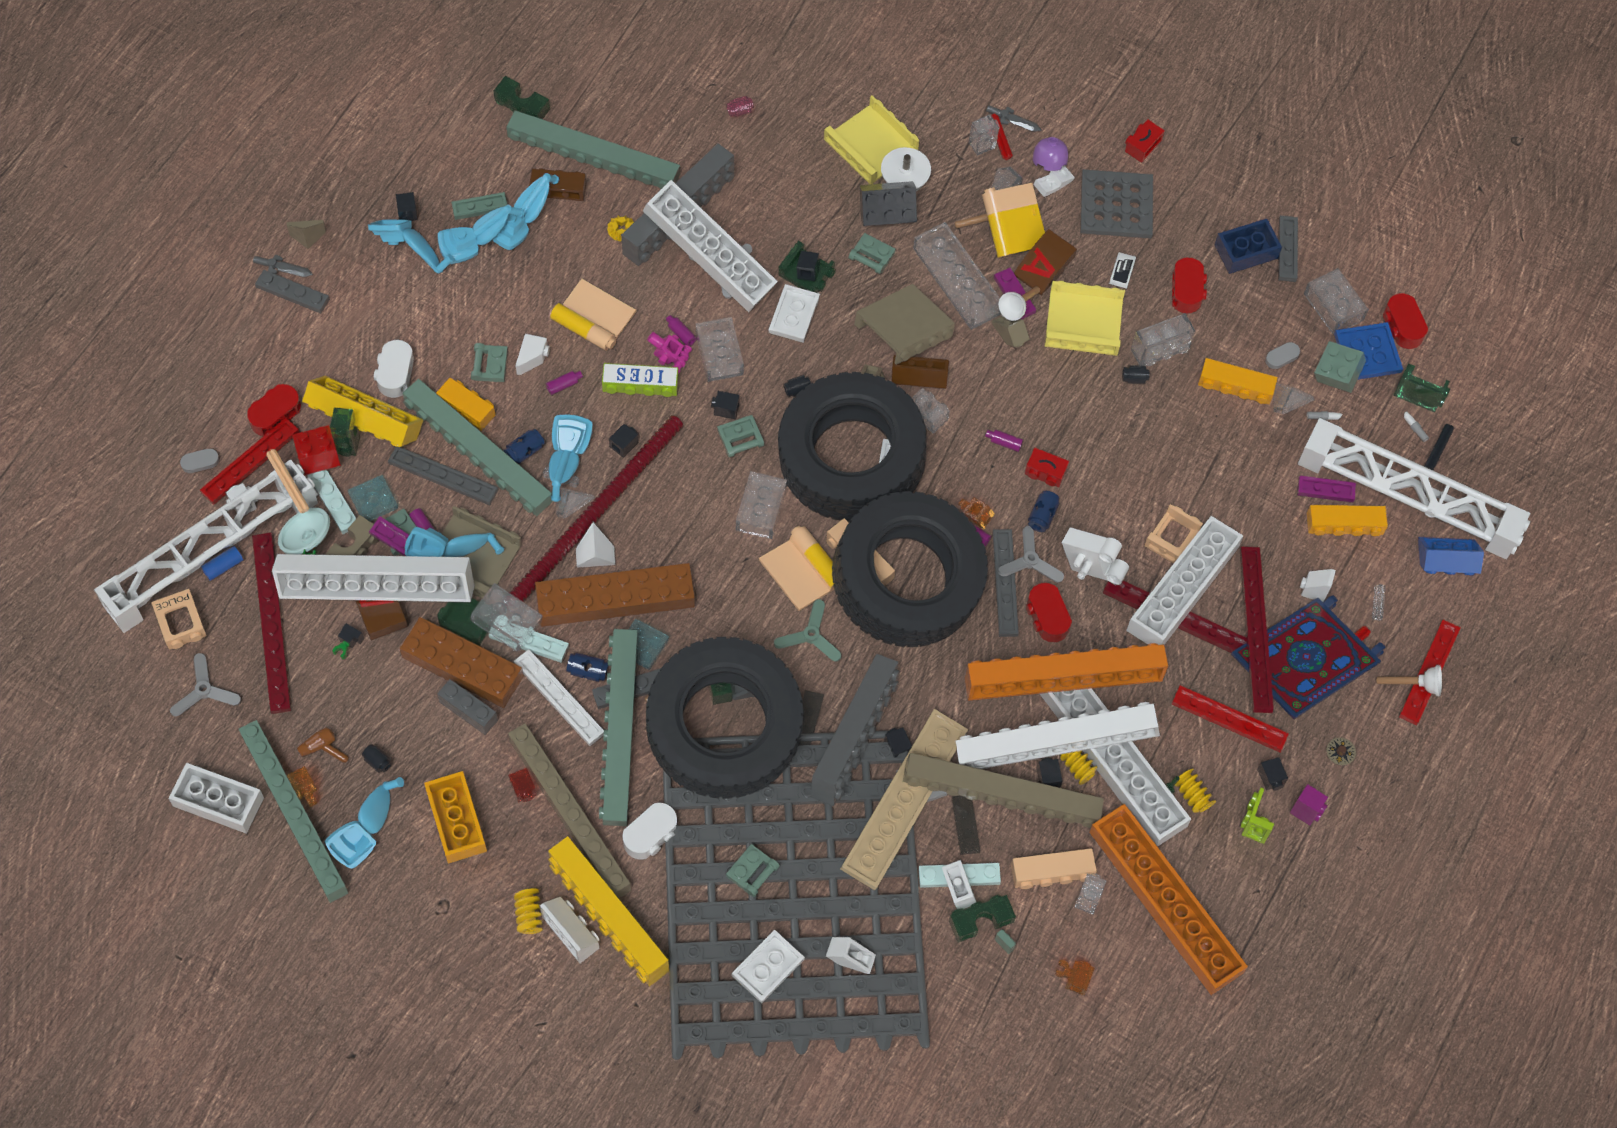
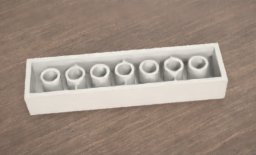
[643,180,778,312]
[1126,516,1243,645]

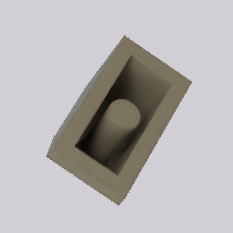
[991,315,1030,347]

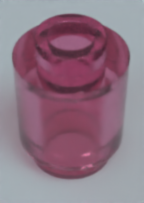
[726,96,754,117]

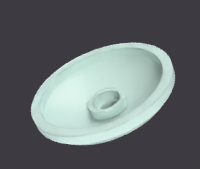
[278,508,330,555]

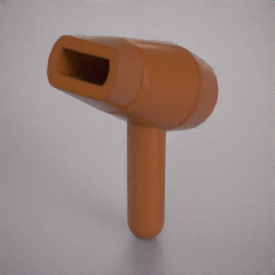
[297,727,348,763]

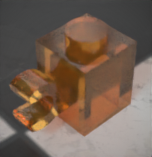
[958,497,994,529]
[287,766,317,807]
[1055,960,1095,996]

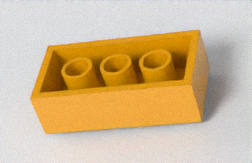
[424,771,487,864]

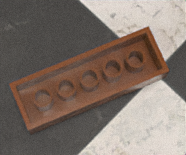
[400,617,524,708]

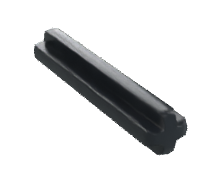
[1424,424,1454,470]

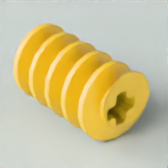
[1060,750,1098,785]
[1174,769,1216,813]
[514,888,543,934]

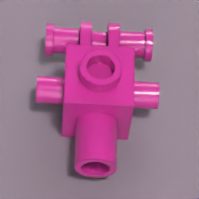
[647,332,692,374]

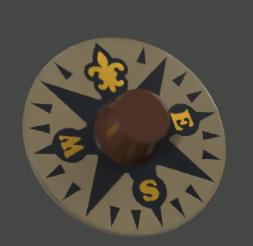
[1326,737,1356,765]

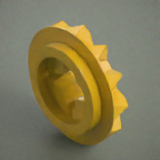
[607,215,634,241]

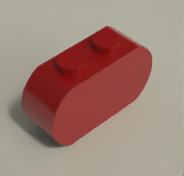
[1172,257,1207,313]
[1383,293,1428,349]
[247,384,301,436]
[1026,583,1072,642]

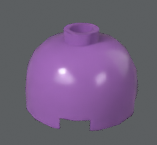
[1033,137,1068,171]

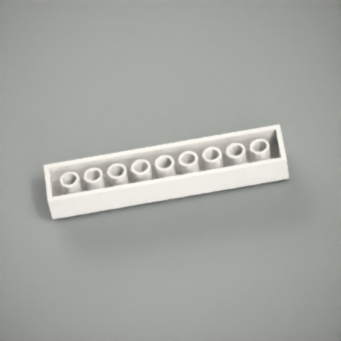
[272,554,474,602]
[1040,688,1191,847]
[956,702,1160,769]

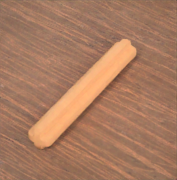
[267,449,309,513]

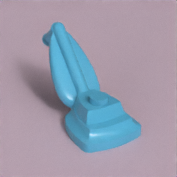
[492,173,559,250]
[438,205,524,264]
[368,219,455,273]
[549,415,593,502]
[405,527,504,557]
[325,777,404,869]

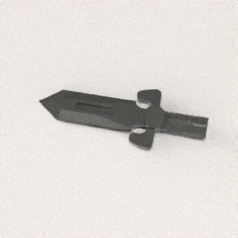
[986,105,1042,131]
[253,255,313,277]

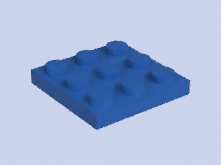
[1334,322,1403,380]

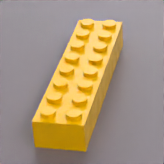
[548,836,669,987]

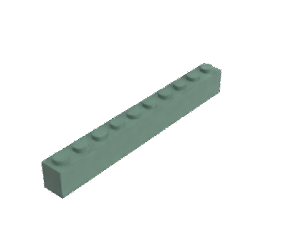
[506,111,680,189]
[402,379,553,516]
[599,629,637,826]
[239,720,348,903]

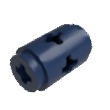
[503,429,545,464]
[1028,490,1060,532]
[566,652,609,682]

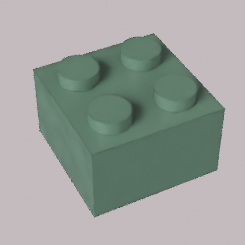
[1314,341,1366,393]

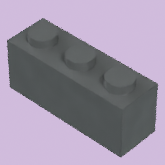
[437,679,498,735]

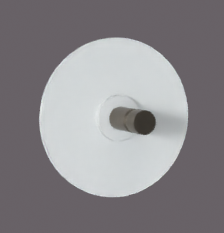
[881,147,931,192]

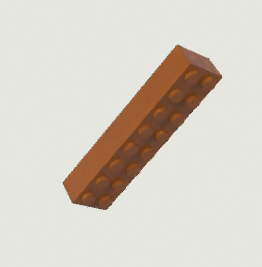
[535,563,695,627]

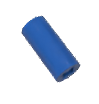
[201,546,243,581]

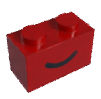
[1125,119,1165,163]
[1025,447,1069,488]

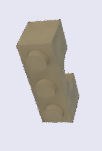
[325,515,378,556]

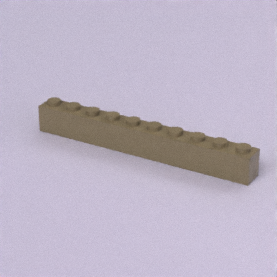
[508,724,631,899]
[903,753,1104,828]

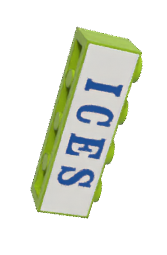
[602,363,678,397]

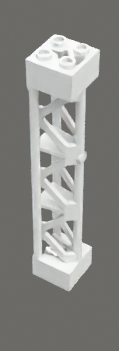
[1298,418,1530,560]
[94,460,318,633]

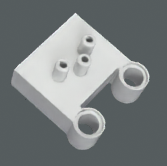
[1062,527,1129,585]

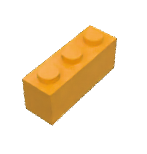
[436,378,496,431]

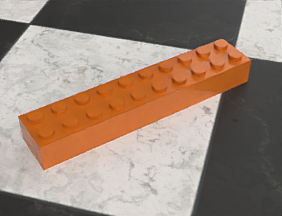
[965,643,1168,701]
[1089,804,1248,995]

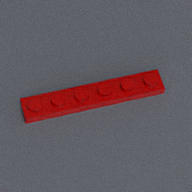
[200,418,300,505]
[1399,620,1461,726]
[1172,685,1289,753]

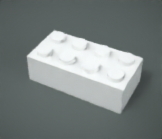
[169,763,264,834]

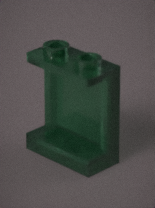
[778,241,836,293]
[1393,363,1451,413]
[437,598,500,646]

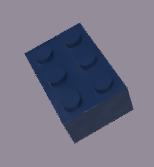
[1214,218,1282,274]

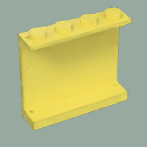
[824,96,919,184]
[1045,281,1125,356]

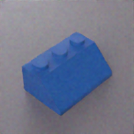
[1418,537,1484,575]

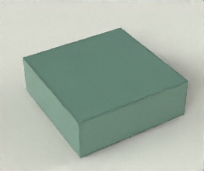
[995,929,1016,954]

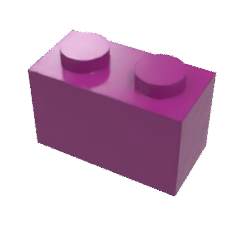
[1290,784,1328,826]

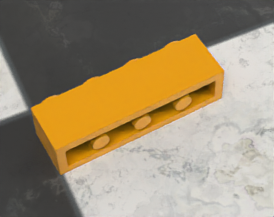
[1198,358,1278,405]
[1307,505,1388,536]

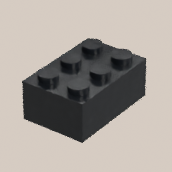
[859,181,917,226]

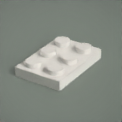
[769,284,820,343]
[732,930,805,1003]

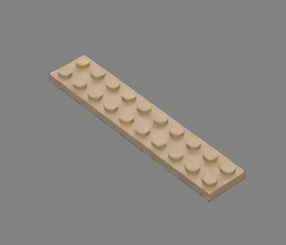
[840,709,968,890]

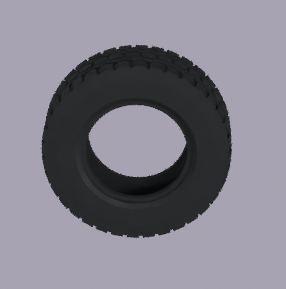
[778,372,927,522]
[832,491,988,647]
[646,637,804,799]

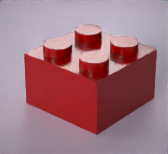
[292,425,341,475]

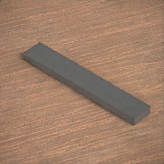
[388,447,498,505]
[992,529,1019,637]

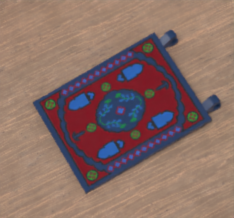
[1231,595,1386,719]

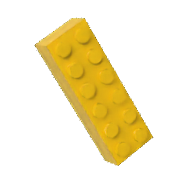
[302,376,423,447]

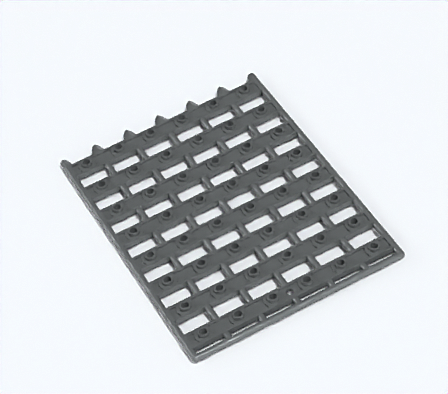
[663,730,930,1060]

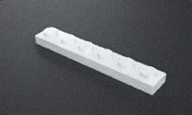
[514,649,604,746]

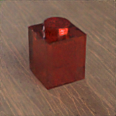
[508,768,537,803]

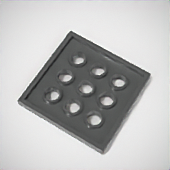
[1080,169,1153,239]

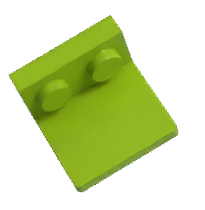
[1240,787,1274,844]

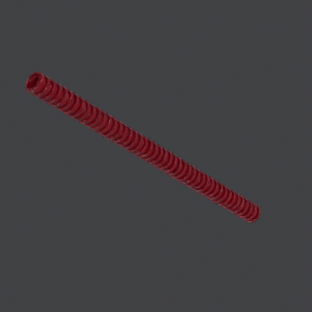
[501,415,683,613]

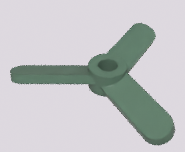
[774,599,842,662]

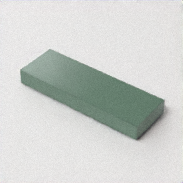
[451,192,507,220]

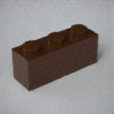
[529,168,586,201]
[891,355,949,389]

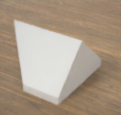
[576,522,615,568]

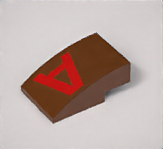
[1014,229,1077,296]
[355,600,408,640]

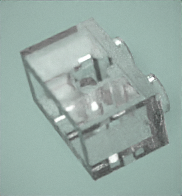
[969,114,1000,156]
[912,388,950,434]
[1074,873,1107,914]

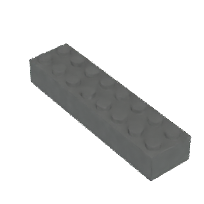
[621,144,735,266]
[812,654,900,806]

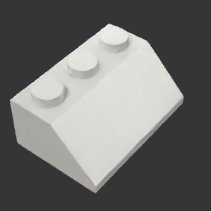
[540,897,600,963]

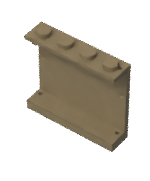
[854,284,955,365]
[442,506,522,601]

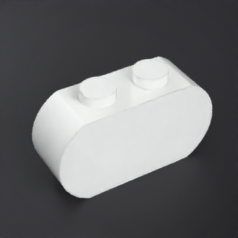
[374,340,414,398]
[623,803,677,859]

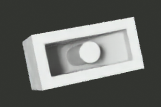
[516,334,550,375]
[1300,569,1336,602]
[942,860,977,911]
[826,937,876,974]

